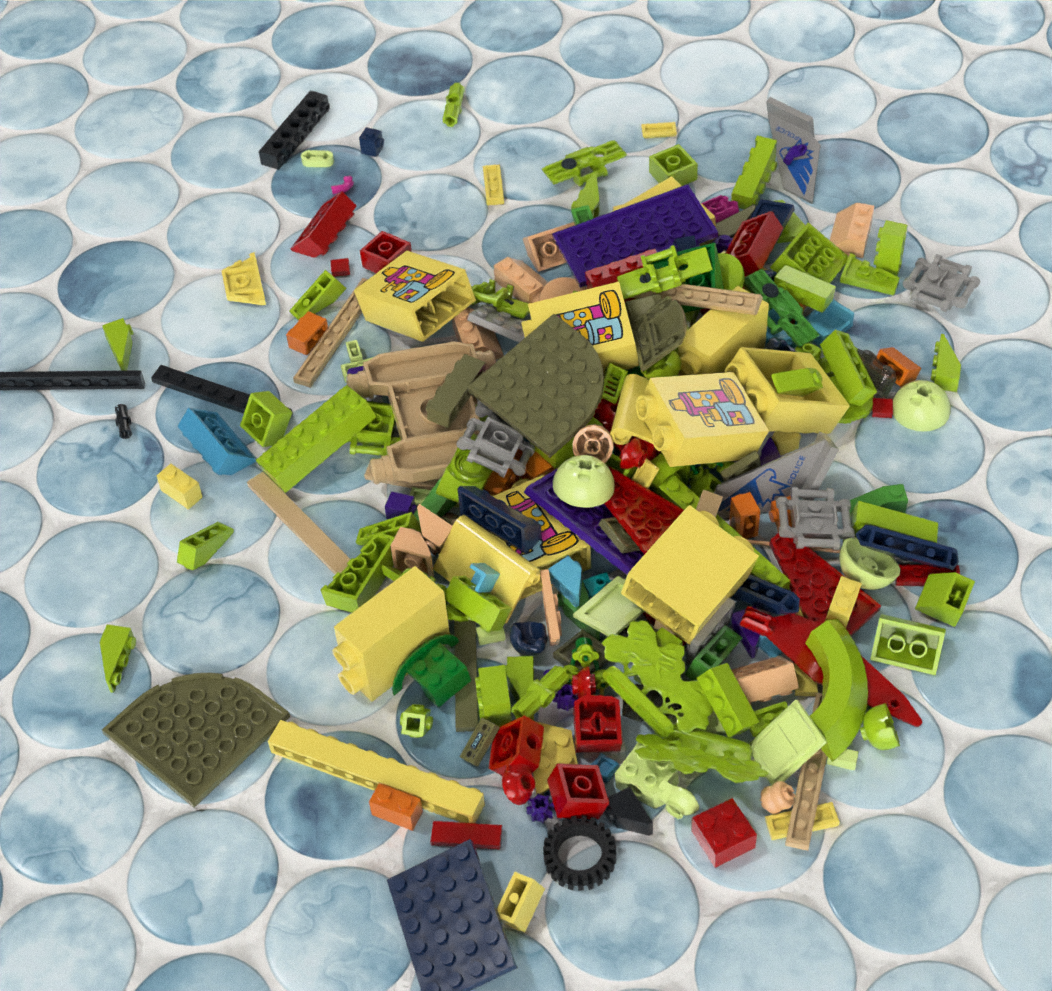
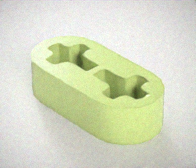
[301,150,334,167]

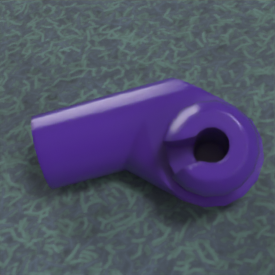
[783,144,807,165]

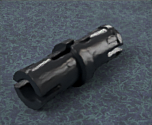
[115,404,132,439]

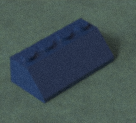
[458,486,542,554]

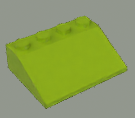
[770,222,849,283]

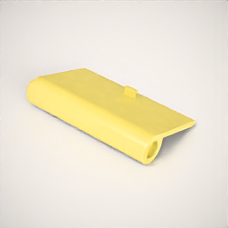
[610,374,653,445]
[433,515,541,624]

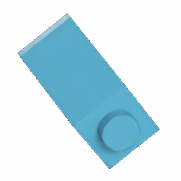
[549,556,582,608]

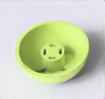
[893,380,951,432]
[553,455,615,507]
[839,537,900,590]

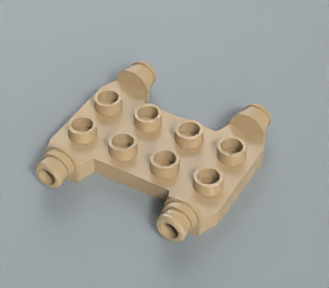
[346,341,496,485]

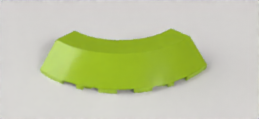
[805,619,868,762]

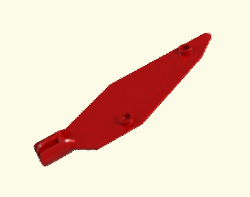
[740,606,922,727]

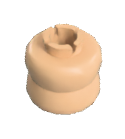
[760,781,795,814]

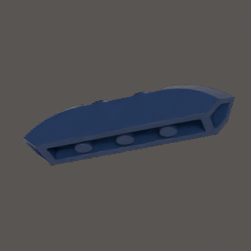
[856,525,959,570]
[733,574,800,615]

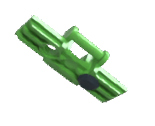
[744,269,820,348]

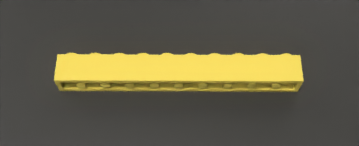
[268,720,485,823]

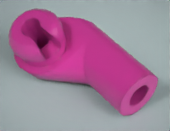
[331,176,354,194]

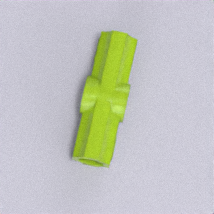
[442,83,465,127]
[512,665,570,718]

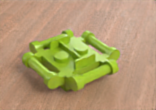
[346,398,401,456]

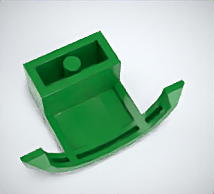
[392,634,471,708]

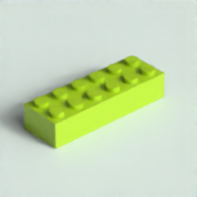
[256,385,376,493]

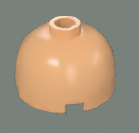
[573,424,614,463]

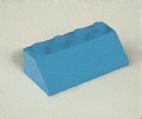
[178,408,257,475]

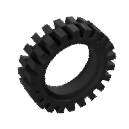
[543,815,616,891]

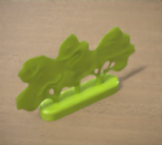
[602,620,713,738]
[634,724,769,783]

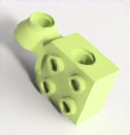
[615,742,700,819]

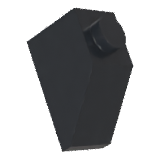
[604,787,653,836]

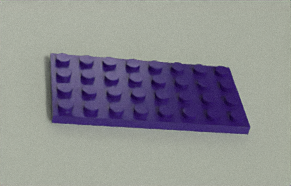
[553,184,718,288]
[524,469,644,575]

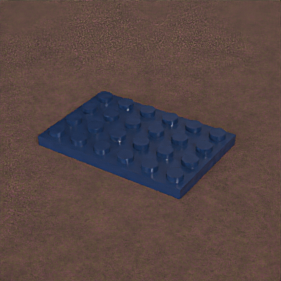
[387,839,517,991]

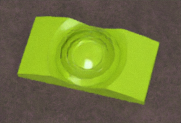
[436,434,493,503]

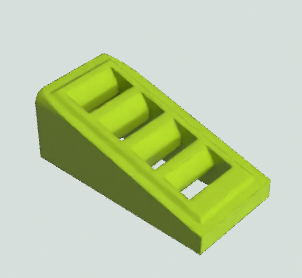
[602,363,628,404]

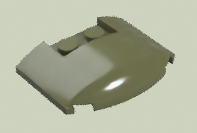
[631,296,687,372]

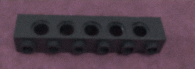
[258,90,330,170]

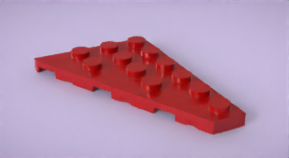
[604,466,684,555]
[769,533,881,636]

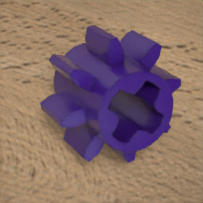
[553,684,578,712]
[526,793,555,824]

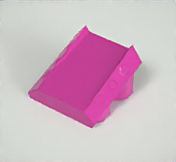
[701,195,739,223]

